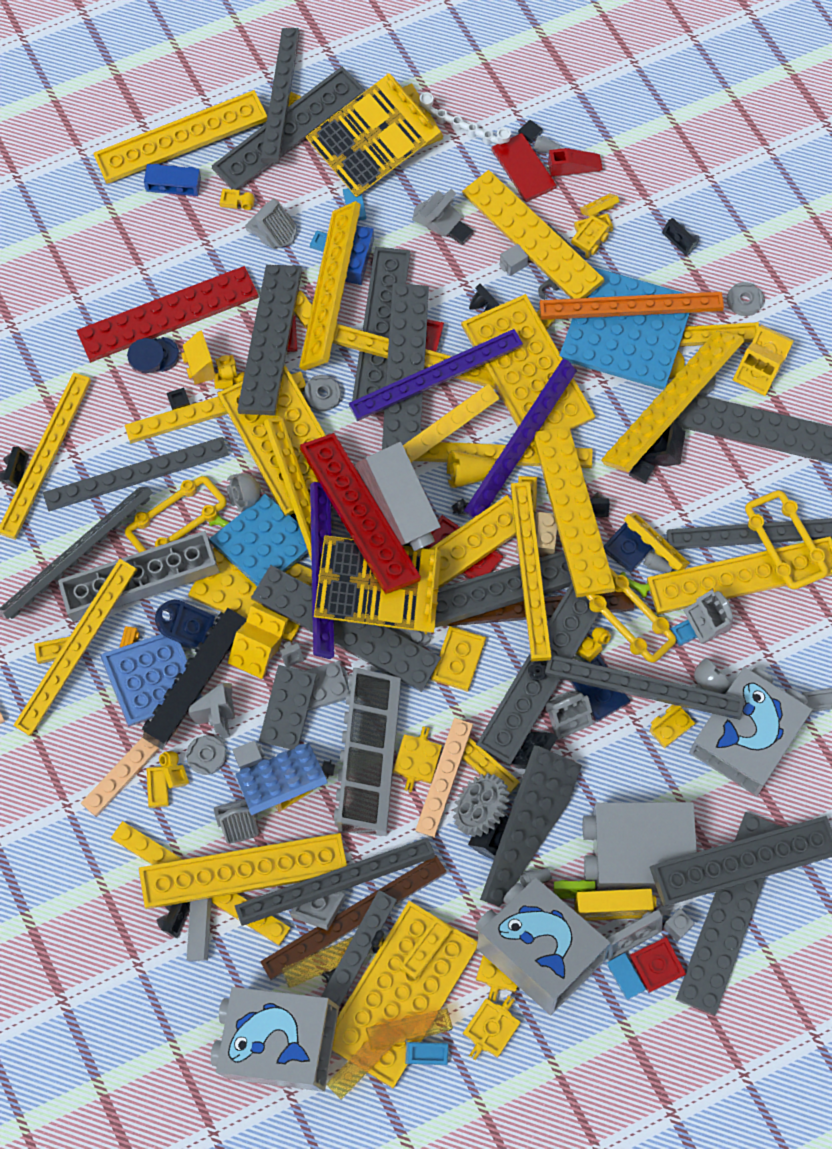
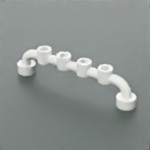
[420,92,511,145]

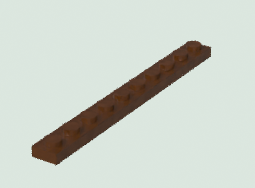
[442,592,634,627]
[260,855,447,980]

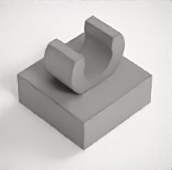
[280,641,304,667]

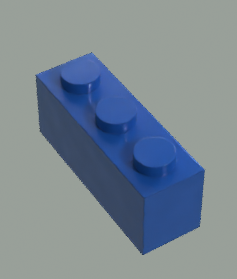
[144,164,201,196]
[345,225,374,285]

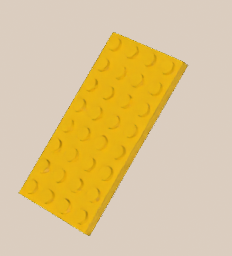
[461,294,596,448]
[217,365,326,516]
[332,901,478,1089]

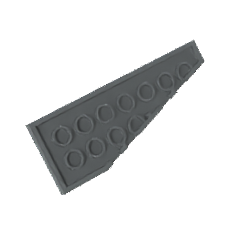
[480,745,582,907]

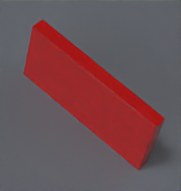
[491,133,557,202]
[423,515,504,579]

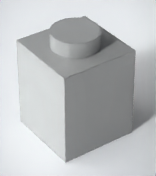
[499,244,528,276]
[232,740,265,770]
[663,908,695,942]

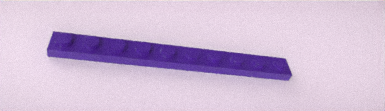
[349,329,523,421]
[464,359,577,519]
[310,481,334,659]

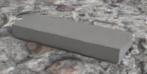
[186,898,212,962]

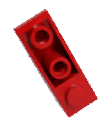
[548,148,603,177]

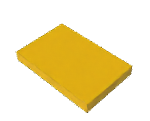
[431,626,486,692]

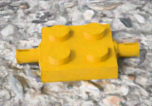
[392,726,442,792]
[476,955,518,1002]
[463,996,521,1061]

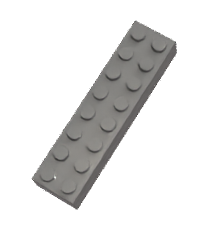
[58,531,220,622]

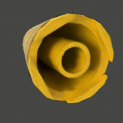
[447,450,496,488]

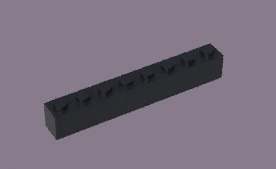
[142,608,247,750]

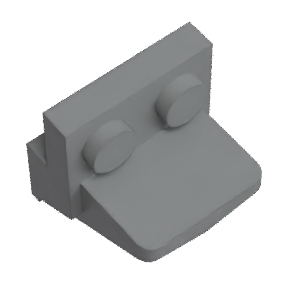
[412,189,461,236]
[245,198,297,249]
[683,589,733,644]
[188,683,235,739]
[545,691,593,740]
[214,799,259,844]

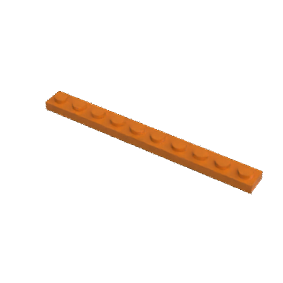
[539,292,724,320]

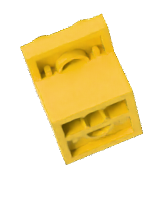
[732,325,794,396]
[228,603,288,679]

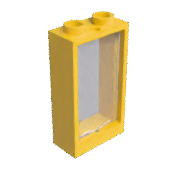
[574,889,656,921]

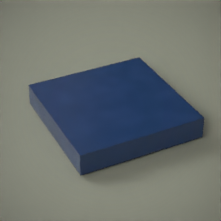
[603,522,653,573]

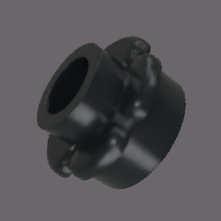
[451,499,468,515]
[528,661,546,680]
[322,760,335,779]

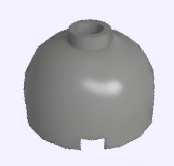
[227,473,261,512]
[694,658,732,694]

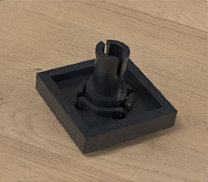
[511,731,558,769]

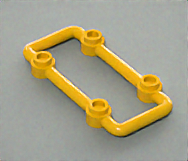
[125,476,227,553]
[745,490,828,590]
[586,568,676,663]

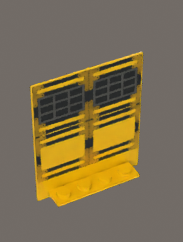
[306,73,441,197]
[314,535,441,634]

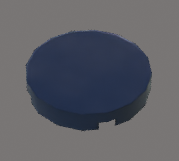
[153,337,179,372]
[127,338,164,374]

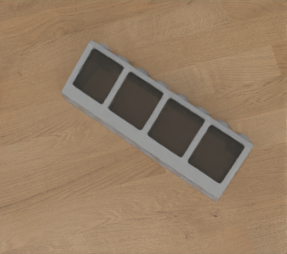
[334,667,401,836]

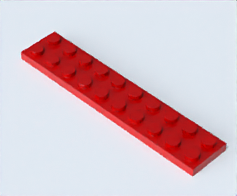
[76,266,259,363]
[300,433,421,594]

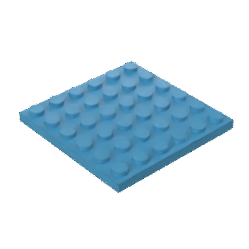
[559,266,690,390]

